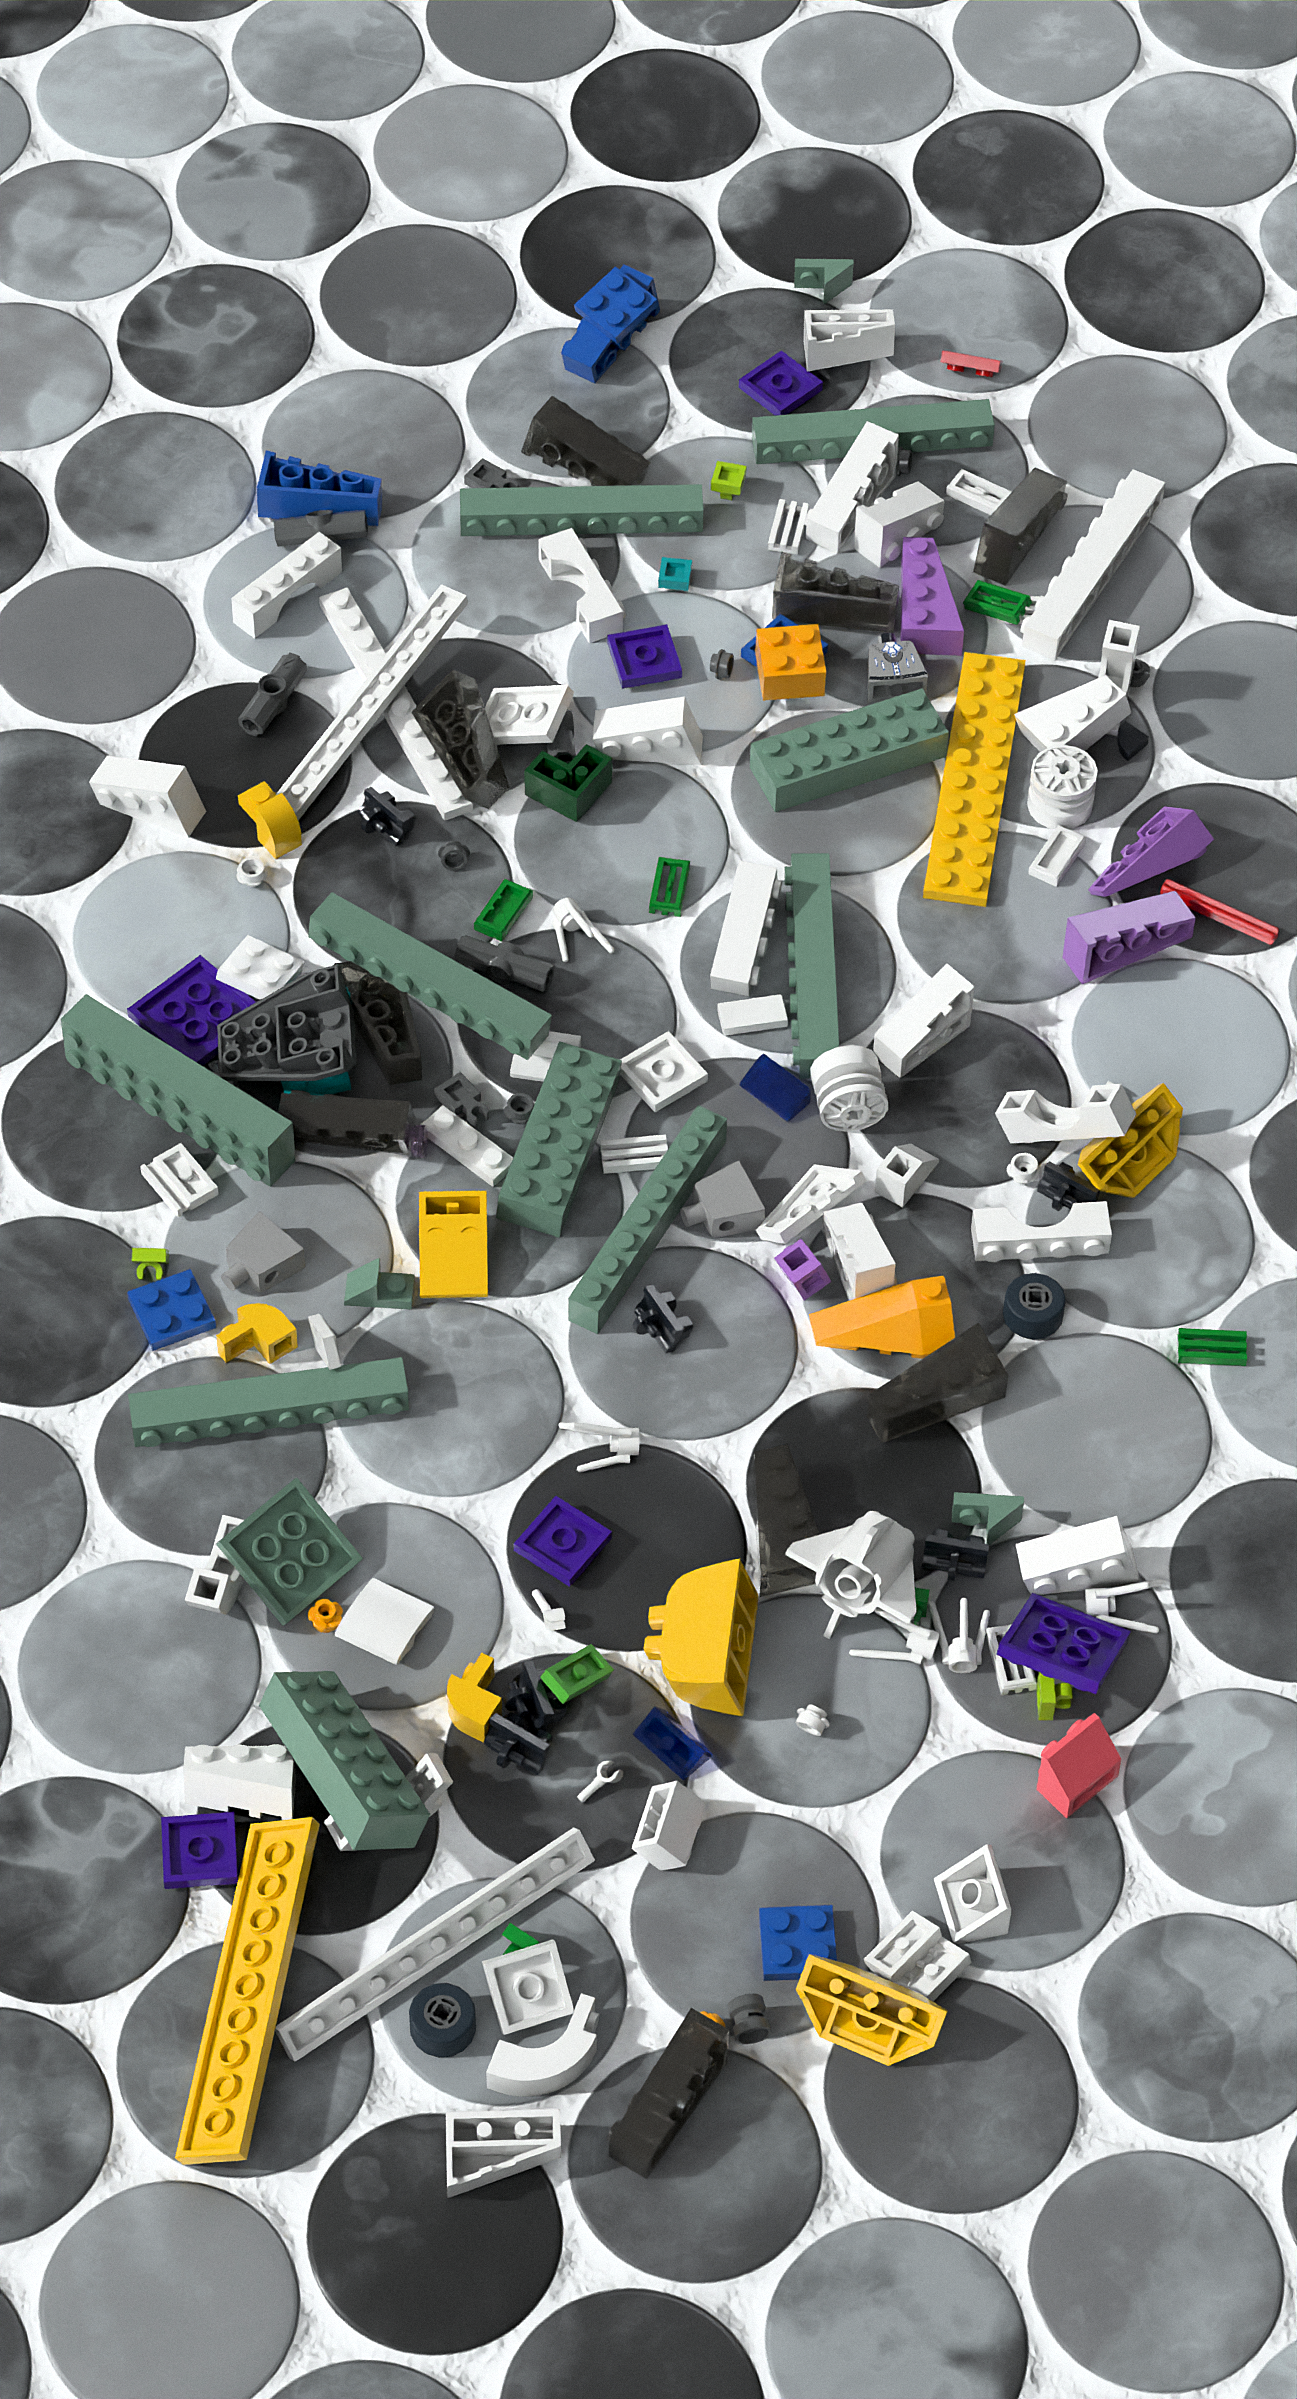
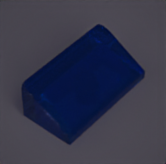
[740,1053,811,1122]
[633,1706,713,1780]

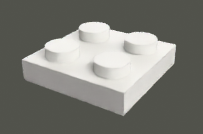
[216,935,305,1000]
[620,1031,708,1112]
[482,1940,574,2035]

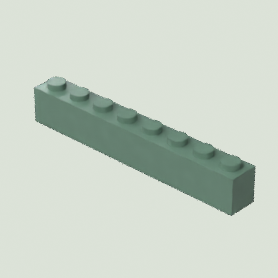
[751,399,995,464]
[460,484,703,536]
[784,853,839,1079]
[308,892,552,1060]
[568,1105,727,1334]
[128,1357,409,1447]

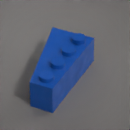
[561,264,660,384]
[257,450,382,526]

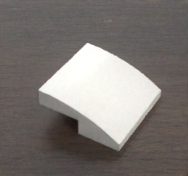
[335,1578,434,1665]
[864,1911,972,2001]

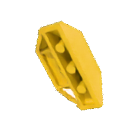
[1077,1083,1183,1198]
[796,1954,948,2066]

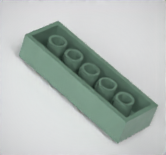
[750,688,949,812]
[496,1041,622,1238]
[259,1671,430,1850]

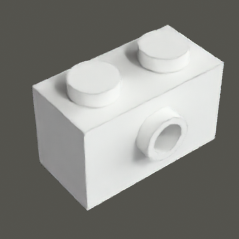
[631,1781,706,1871]

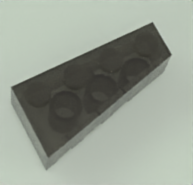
[973,467,1068,586]
[772,551,899,633]
[411,669,510,809]
[867,1322,1009,1443]

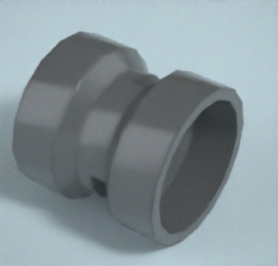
[727,1994,771,2044]

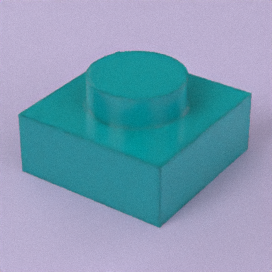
[658,557,692,591]

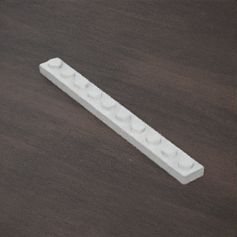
[276,585,468,820]
[319,588,473,821]
[275,1828,595,2062]

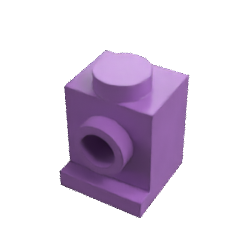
[774,1239,832,1301]

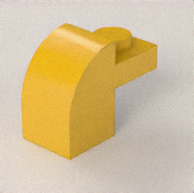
[238,781,302,859]
[216,1303,298,1364]
[447,1653,502,1743]

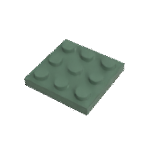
[216,1477,363,1626]

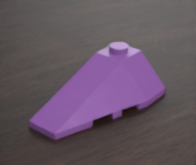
[1088,806,1214,897]

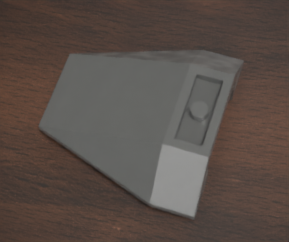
[217,964,357,1081]

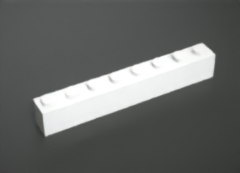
[1020,469,1165,660]

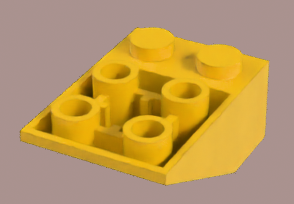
[419,1191,488,1298]

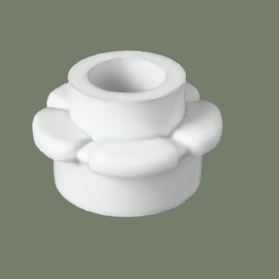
[236,857,268,887]
[1007,1153,1040,1184]
[795,1705,830,1736]

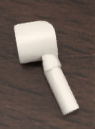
[532,1589,566,1631]
[577,1761,623,1803]

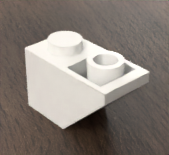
[875,1144,939,1208]

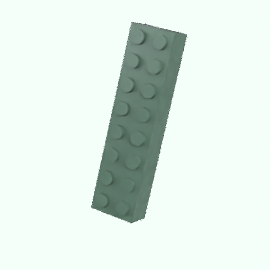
[61,994,296,1187]

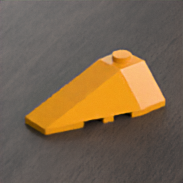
[809,1275,956,1359]

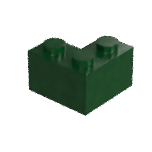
[524,744,612,822]

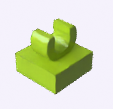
[711,461,747,501]
[132,1248,169,1280]
[1036,1672,1073,1720]

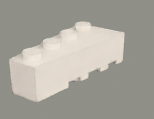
[804,421,899,553]
[710,860,782,996]

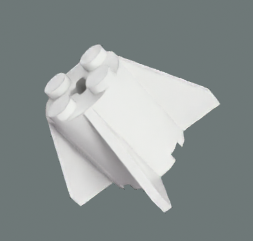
[785,1511,916,1639]

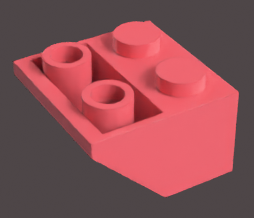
[1036,1713,1121,1818]

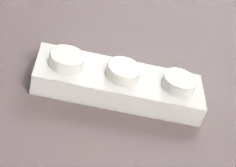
[420,1105,513,1187]

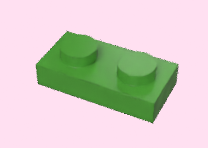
[540,1644,614,1704]

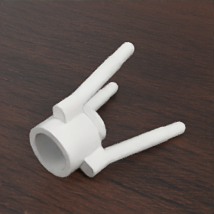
[552,897,615,962]
[559,1422,640,1472]
[1085,1579,1164,1634]
[928,1598,990,1673]
[849,1607,940,1664]

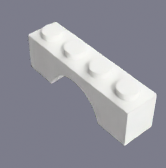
[539,528,626,643]
[231,532,342,639]
[995,1084,1136,1143]
[971,1201,1112,1262]

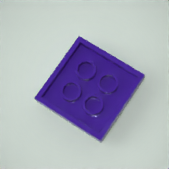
[127,955,256,1066]
[996,1593,1131,1694]

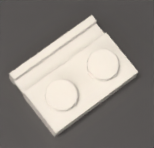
[140,1143,219,1218]

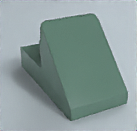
[794,259,854,304]
[344,1258,415,1310]
[952,1492,1024,1545]

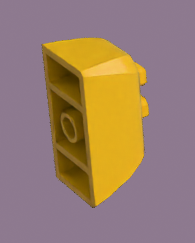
[644,1559,759,1716]

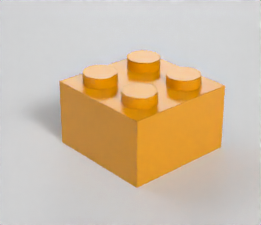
[755,624,826,701]

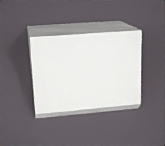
[934,1844,1011,1944]

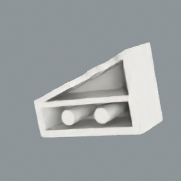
[803,309,895,372]
[854,481,944,568]
[1014,675,1131,752]
[592,696,703,765]
[89,756,206,838]
[873,964,974,1078]
[822,1203,897,1301]
[1016,1516,1140,1595]
[183,1744,296,1820]
[446,2109,561,2198]

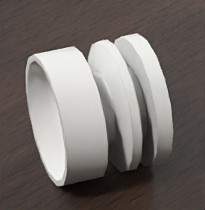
[1027,745,1098,829]
[810,1045,888,1132]

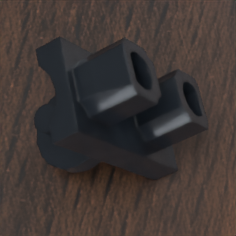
[358,787,416,847]
[1037,1161,1101,1211]
[633,1285,694,1353]
[922,1529,989,1582]
[503,1660,567,1734]
[484,1712,553,1775]

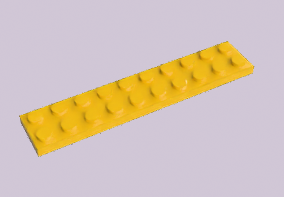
[923,652,1026,907]
[175,1817,320,2165]

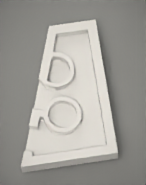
[756,1164,867,1244]

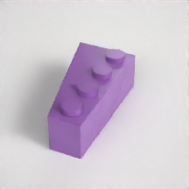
[900,537,964,656]
[1062,891,1196,984]

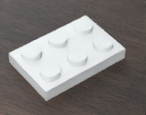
[471,685,574,745]

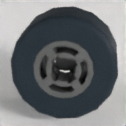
[1003,1273,1066,1340]
[409,1983,476,2058]

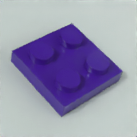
[739,350,823,416]
[607,624,682,689]
[514,1496,612,1587]
[161,1812,238,1889]

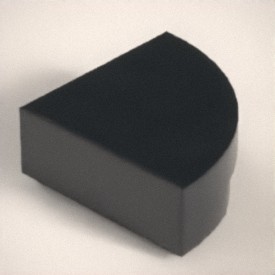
[1117,721,1149,761]

